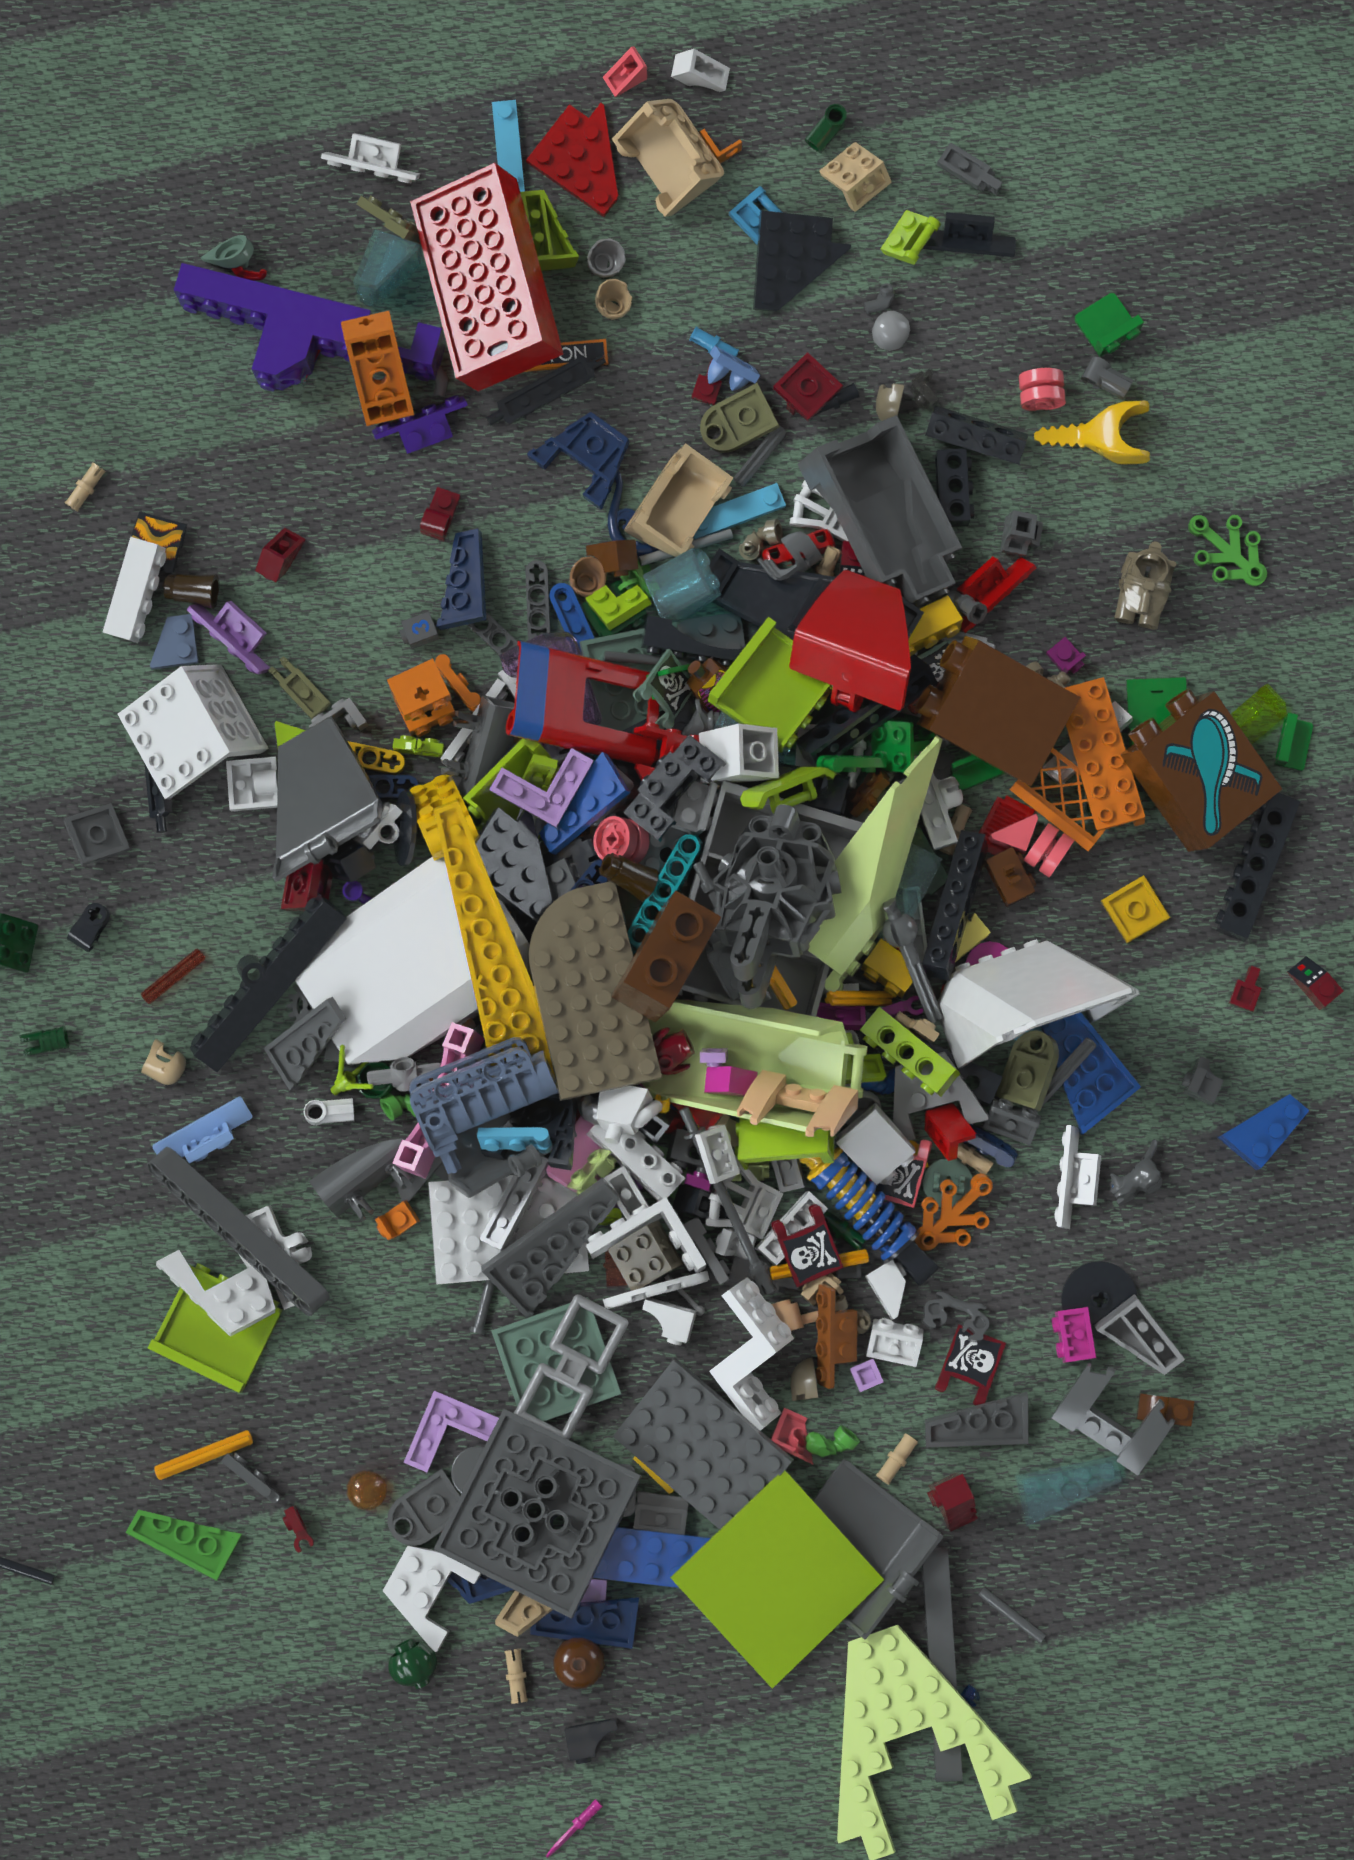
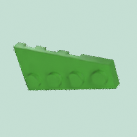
[126,1510,242,1581]

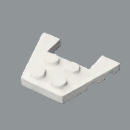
[383,1545,481,1652]

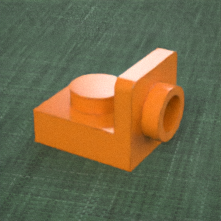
[375,1200,420,1240]

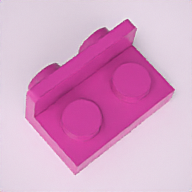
[1052,1307,1096,1363]

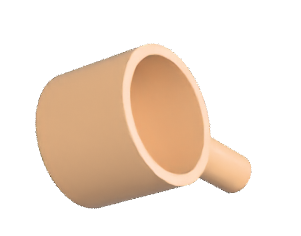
[771,1299,818,1331]

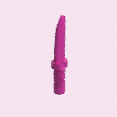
[546,1799,603,1858]

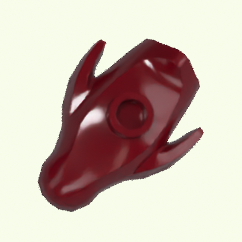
[652,1027,695,1075]

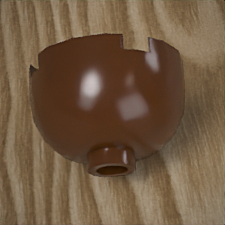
[553,1638,605,1689]

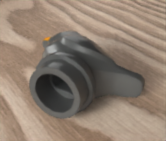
[682,699,720,736]

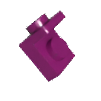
[1046,637,1086,674]

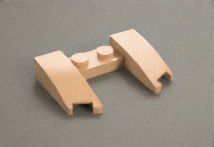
[737,1070,858,1137]

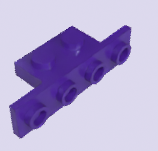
[372,395,468,454]

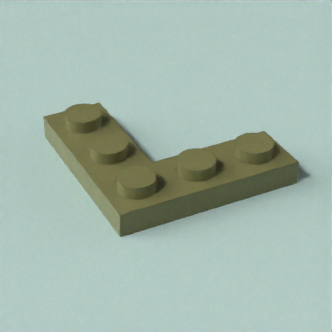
[357,195,421,244]

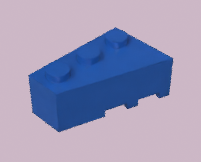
[1217,1094,1309,1170]

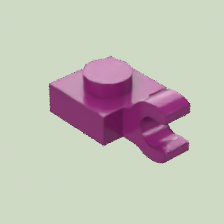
[882,996,923,1018]

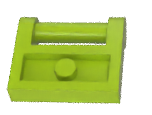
[880,210,941,265]

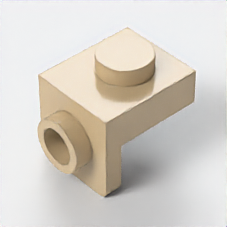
[801,1273,844,1306]

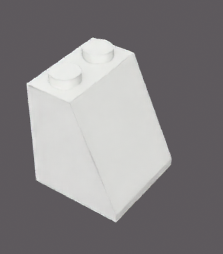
[699,724,779,785]
[836,1103,915,1185]

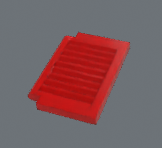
[979,795,1035,855]

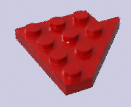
[526,103,618,217]

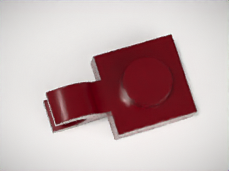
[691,359,722,406]
[1228,965,1262,1012]
[283,1505,314,1553]

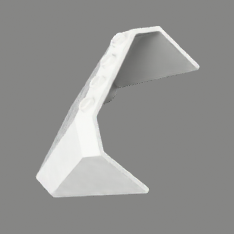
[295,857,532,1065]
[937,939,1140,1069]

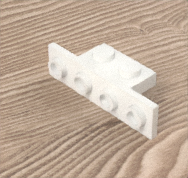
[321,133,420,183]
[1055,1125,1101,1229]

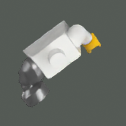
[578,1086,670,1144]

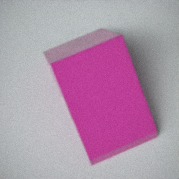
[704,1066,758,1097]

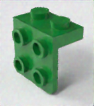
[1074,293,1144,357]

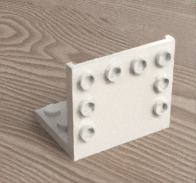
[118,664,269,799]
[586,1197,706,1273]

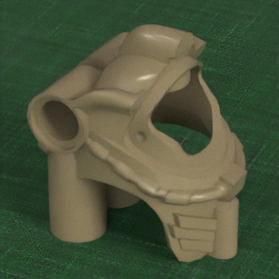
[1114,541,1176,630]

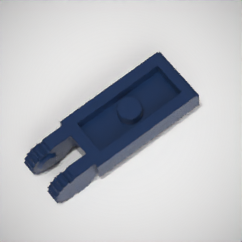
[964,1124,1018,1168]

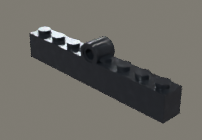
[190,894,347,1072]

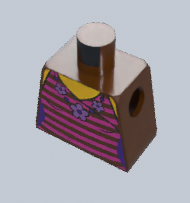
[686,658,728,714]

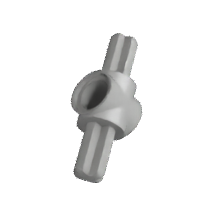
[367,1057,441,1091]

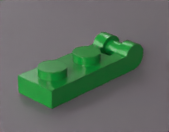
[816,755,887,773]

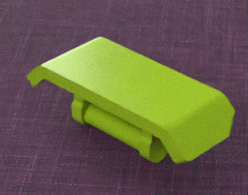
[740,766,836,814]

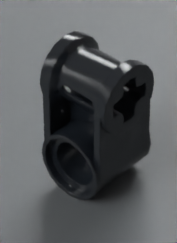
[67,903,110,953]

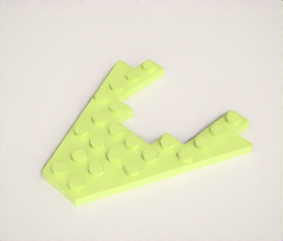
[837,1625,1032,1860]

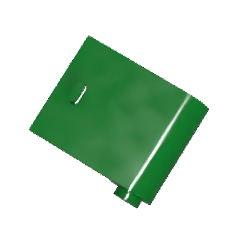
[1126,677,1187,747]

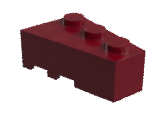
[927,1472,978,1532]

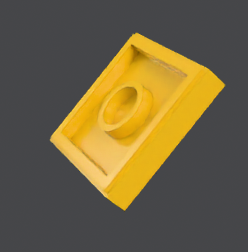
[1101,875,1170,943]

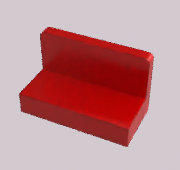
[924,1103,976,1161]

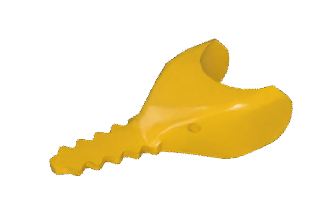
[1034,400,1150,464]

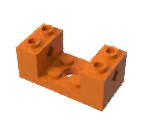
[341,311,414,426]
[387,658,456,737]

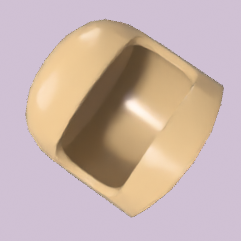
[141,1039,186,1085]

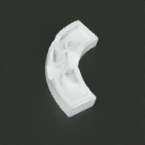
[603,1271,710,1309]

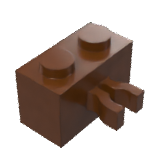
[984,847,1036,907]

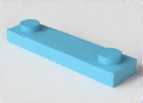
[492,100,525,192]
[693,483,786,540]

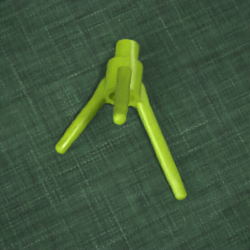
[330,1045,374,1095]

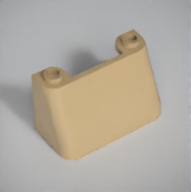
[612,99,724,217]
[624,443,733,559]

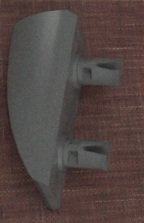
[441,695,515,797]
[309,1138,414,1221]

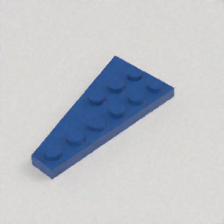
[1041,1012,1141,1135]

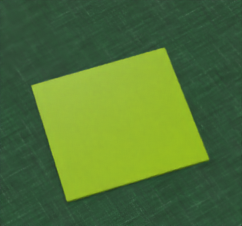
[670,1471,884,1689]

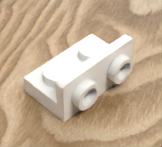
[695,1125,740,1184]
[866,1318,923,1367]

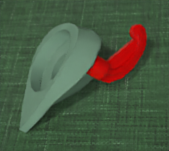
[200,235,267,281]

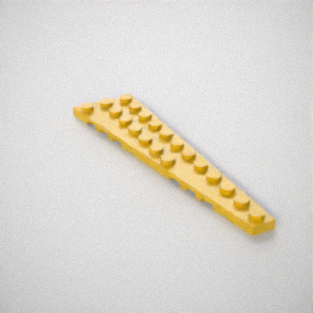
[433,799,556,1080]

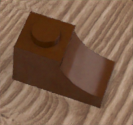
[586,539,638,577]
[1136,1394,1195,1427]

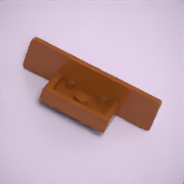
[815,1284,857,1389]

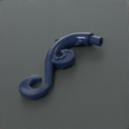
[592,470,659,559]

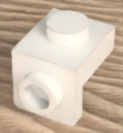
[715,1228,757,1260]

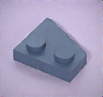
[150,614,199,670]

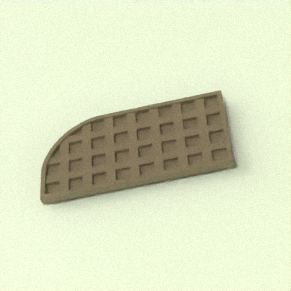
[528,882,662,1101]

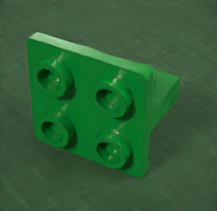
[871,720,930,772]

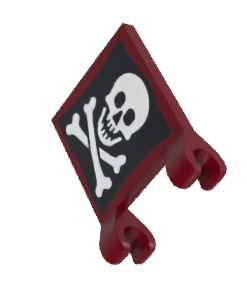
[771,1204,844,1287]
[935,1324,1006,1406]

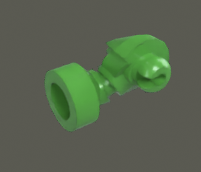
[380,1093,416,1120]
[806,1425,860,1457]

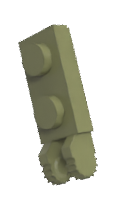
[268,656,331,720]

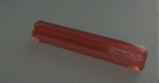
[141,948,205,1004]

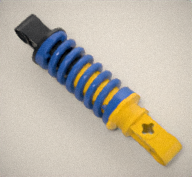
[799,1147,939,1286]

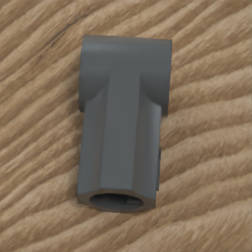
[1081,356,1134,400]

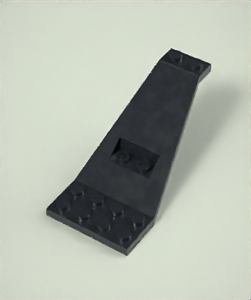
[693,548,924,640]

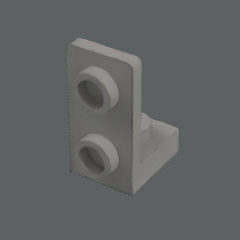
[309,698,368,732]

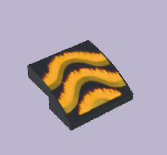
[131,511,188,574]

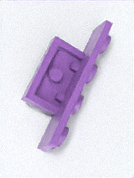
[187,601,270,675]

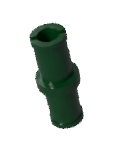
[823,1210,866,1251]

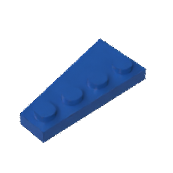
[539,752,630,855]

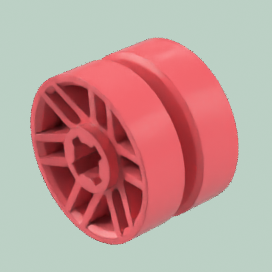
[1019,368,1066,411]
[594,816,650,863]
[1023,823,1075,878]

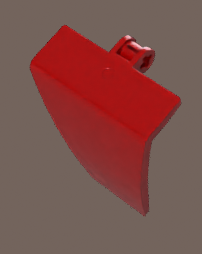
[789,570,911,712]

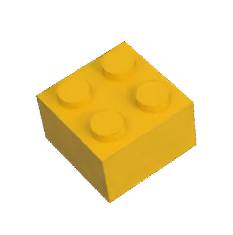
[861,939,913,998]

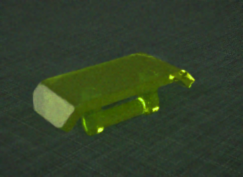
[1231,684,1287,744]

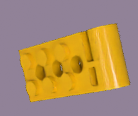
[410,775,479,861]

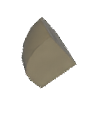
[876,384,904,421]
[790,1358,818,1401]

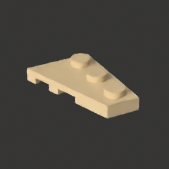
[495,1591,553,1637]

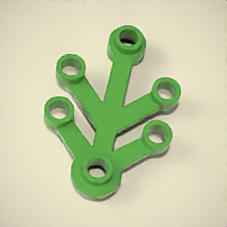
[1188,515,1267,586]

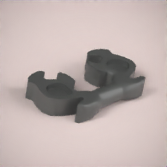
[922,1291,990,1342]

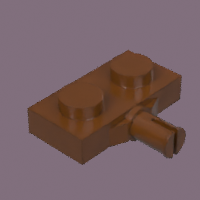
[847,768,890,818]

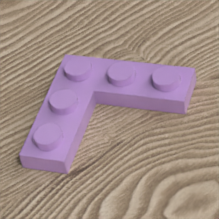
[489,748,594,827]
[404,1391,499,1472]

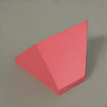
[770,1408,813,1464]

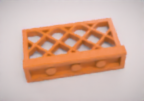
[1010,748,1106,852]

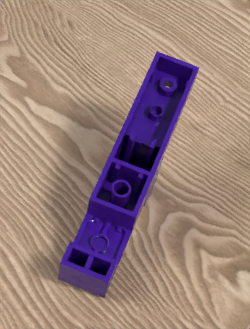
[174,263,446,391]

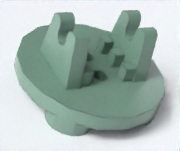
[923,1159,972,1207]

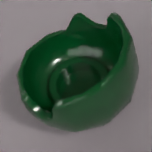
[357,1061,394,1099]

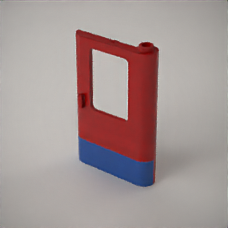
[506,641,659,767]

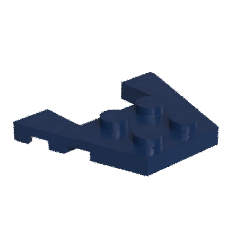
[527,412,630,510]

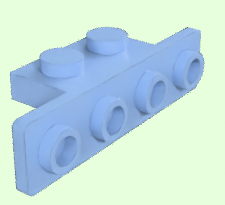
[152,1096,252,1164]

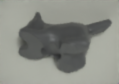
[1110,1139,1163,1205]

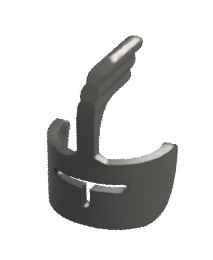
[758,532,823,580]

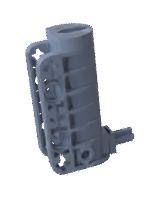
[409,1037,558,1174]

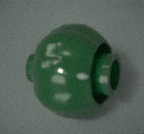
[388,1639,437,1689]

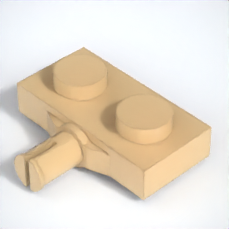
[894,1011,939,1042]

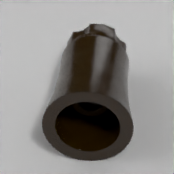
[164,574,220,609]
[599,853,658,901]

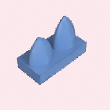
[708,345,760,391]

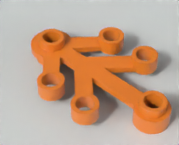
[915,1173,993,1251]

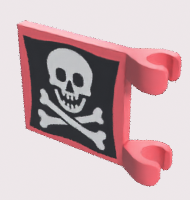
[869,1140,932,1208]

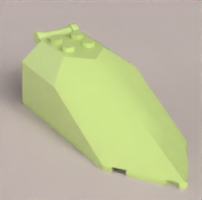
[808,735,943,992]
[641,999,867,1131]

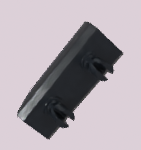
[743,762,851,817]

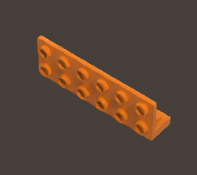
[1065,677,1145,831]

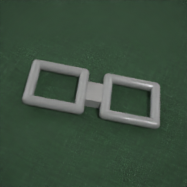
[514,1294,629,1440]

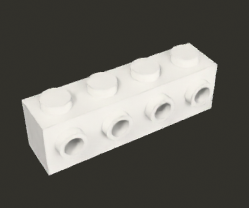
[103,537,166,643]
[586,1125,685,1201]

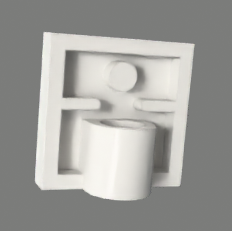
[226,757,278,812]
[353,802,403,850]

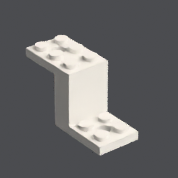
[709,1277,794,1430]

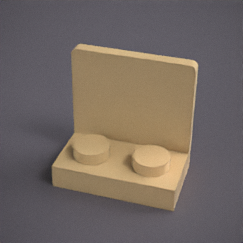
[819,142,892,212]

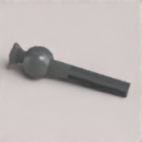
[883,898,943,1023]

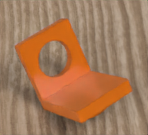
[700,129,742,164]

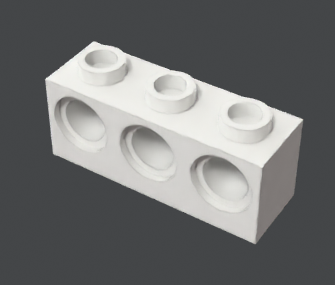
[755,1191,828,1265]

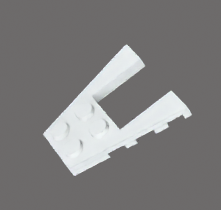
[156,1215,275,1337]

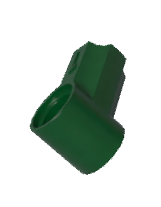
[805,104,847,153]

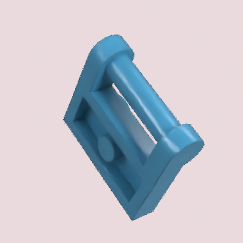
[729,186,783,245]

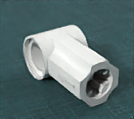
[304,1098,354,1126]

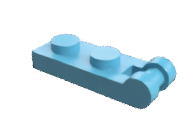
[477,1127,553,1154]

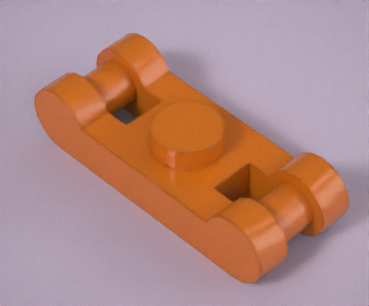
[435,654,481,712]

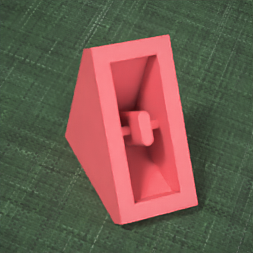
[603,47,647,97]
[989,814,1038,855]

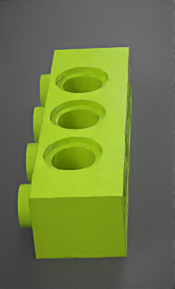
[860,1007,960,1097]

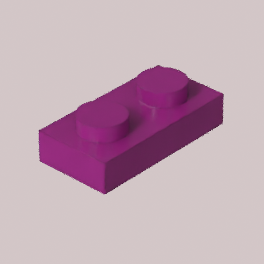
[816,1002,866,1030]
[684,1171,714,1193]

